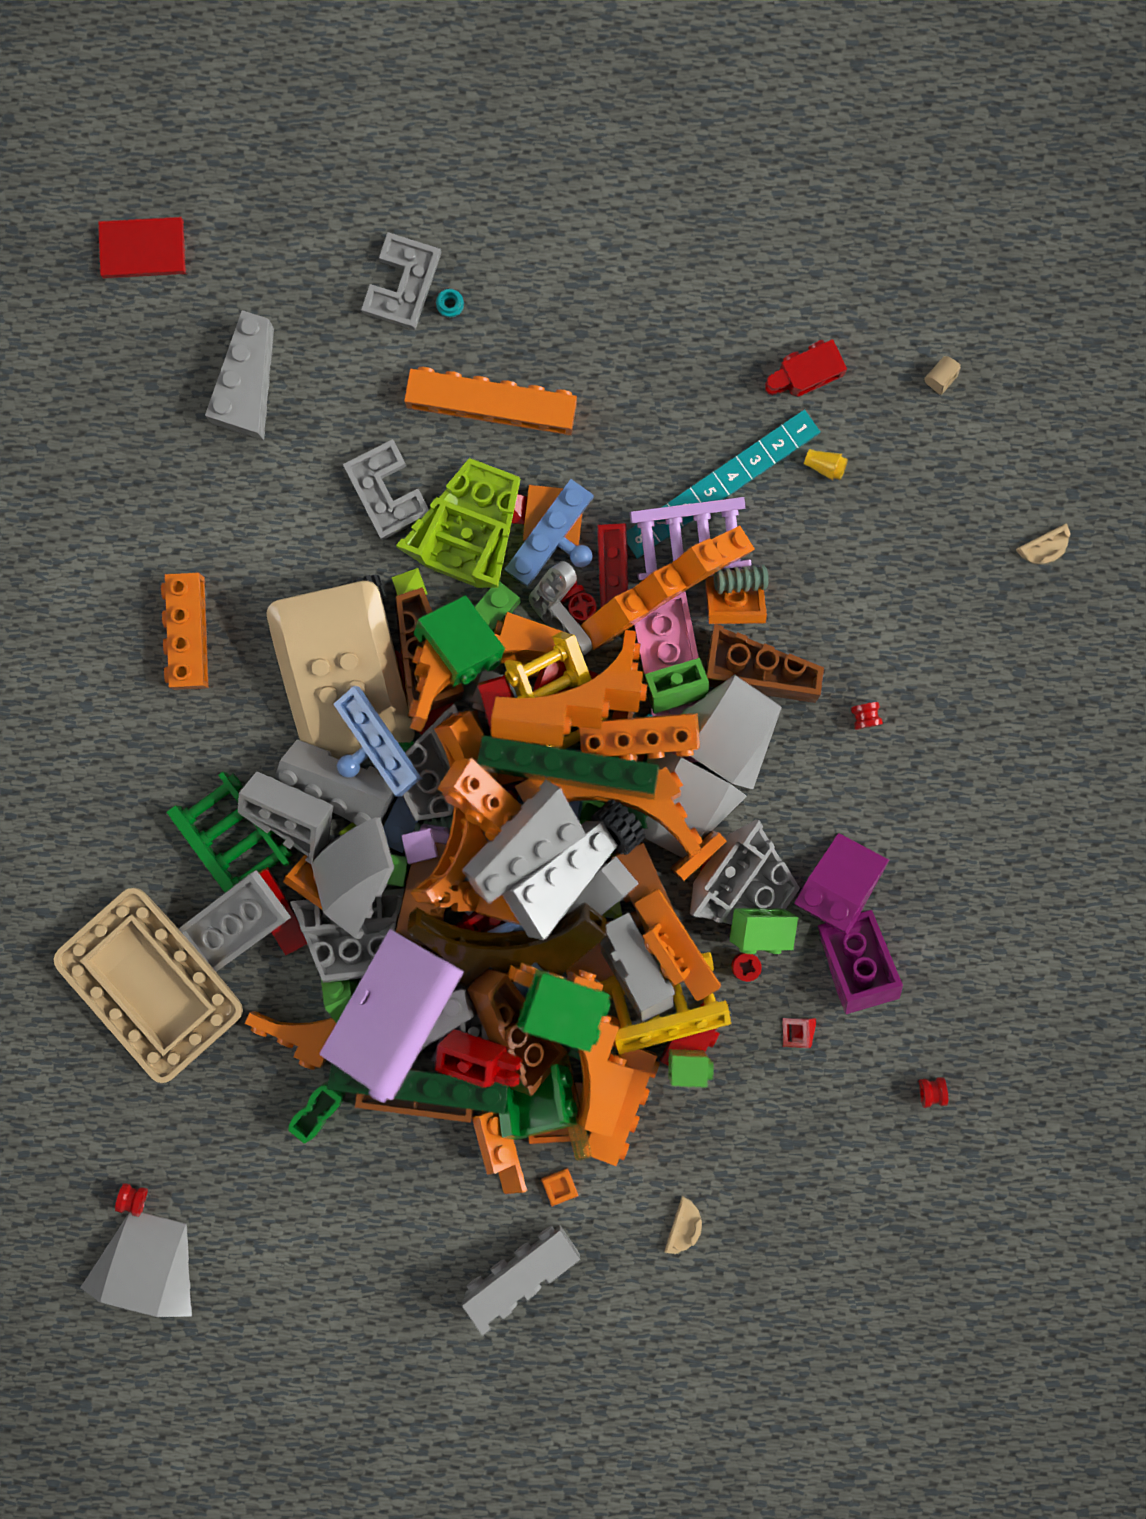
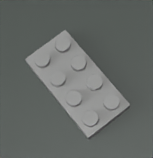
[179,870,291,972]

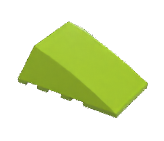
[396,458,521,588]

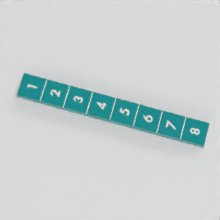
[627,409,821,559]

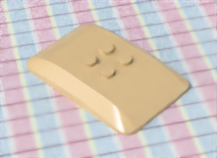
[267,581,415,759]
[54,888,243,1083]

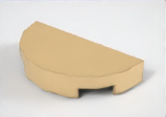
[1016,523,1070,565]
[664,1196,702,1254]

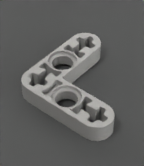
[529,561,592,656]

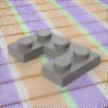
[361,232,441,330]
[343,439,429,540]

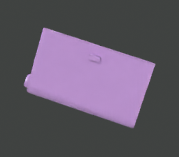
[320,929,464,1102]

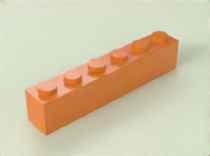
[404,367,577,435]

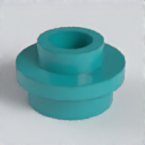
[436,289,464,318]

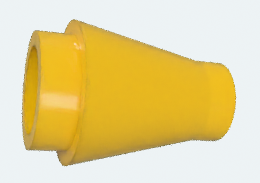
[804,449,848,481]

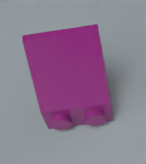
[794,833,890,935]
[818,910,903,1014]

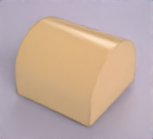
[924,356,961,395]

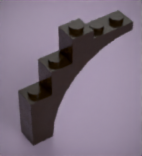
[407,902,607,987]

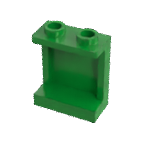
[414,595,505,687]
[517,969,610,1052]
[499,1064,578,1140]

